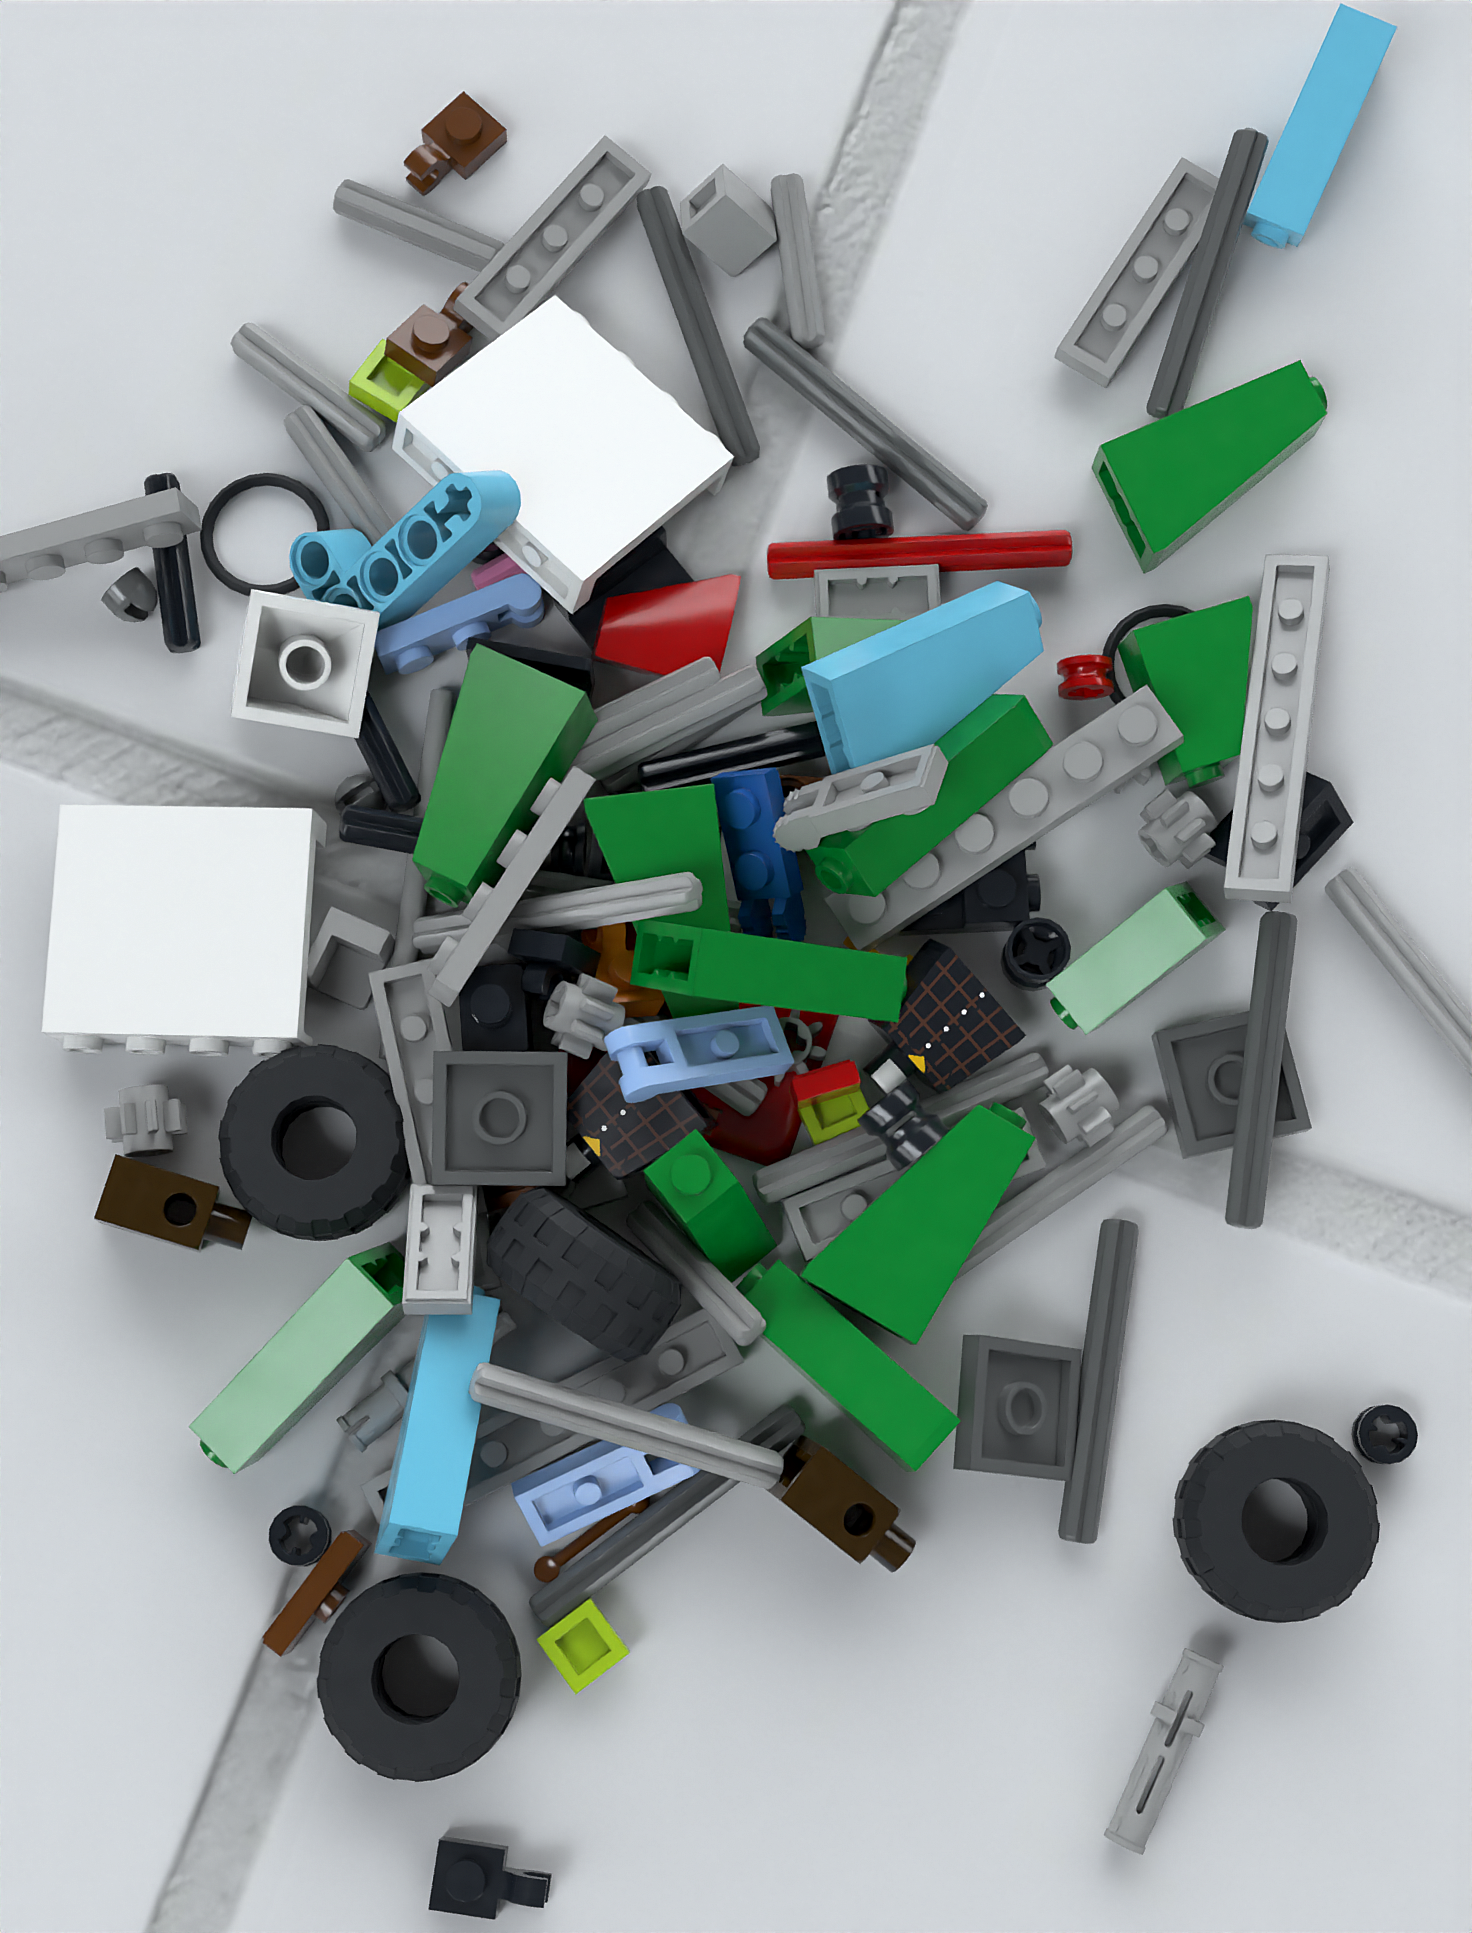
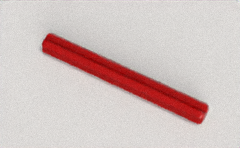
[766,530,1073,580]

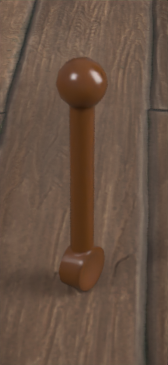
[534,1497,650,1583]

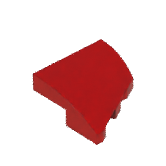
[590,574,741,677]

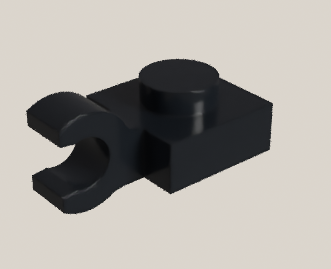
[428,1836,552,1920]

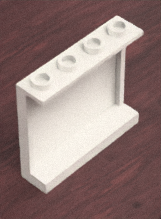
[392,295,734,614]
[42,805,327,1058]

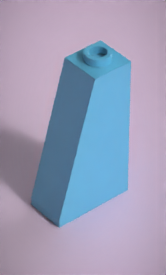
[1243,3,1397,249]
[801,581,1044,775]
[374,1286,501,1566]

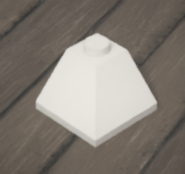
[231,589,380,738]

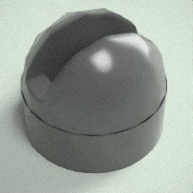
[101,567,158,623]
[335,774,387,816]

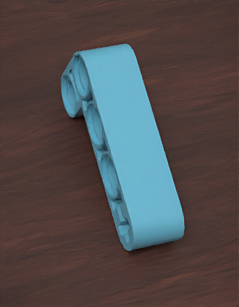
[289,470,521,631]

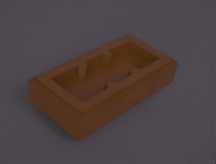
[262,1530,372,1657]

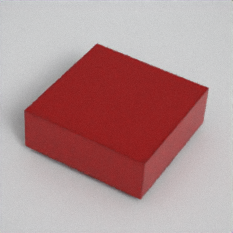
[789,1059,861,1110]

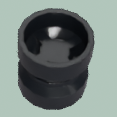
[826,464,894,540]
[1000,917,1071,991]
[857,1079,949,1171]

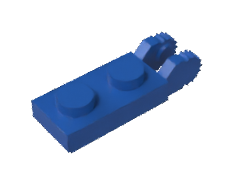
[711,767,807,942]

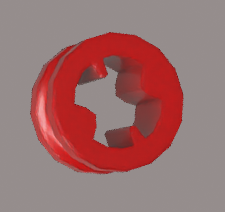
[1056,654,1114,701]

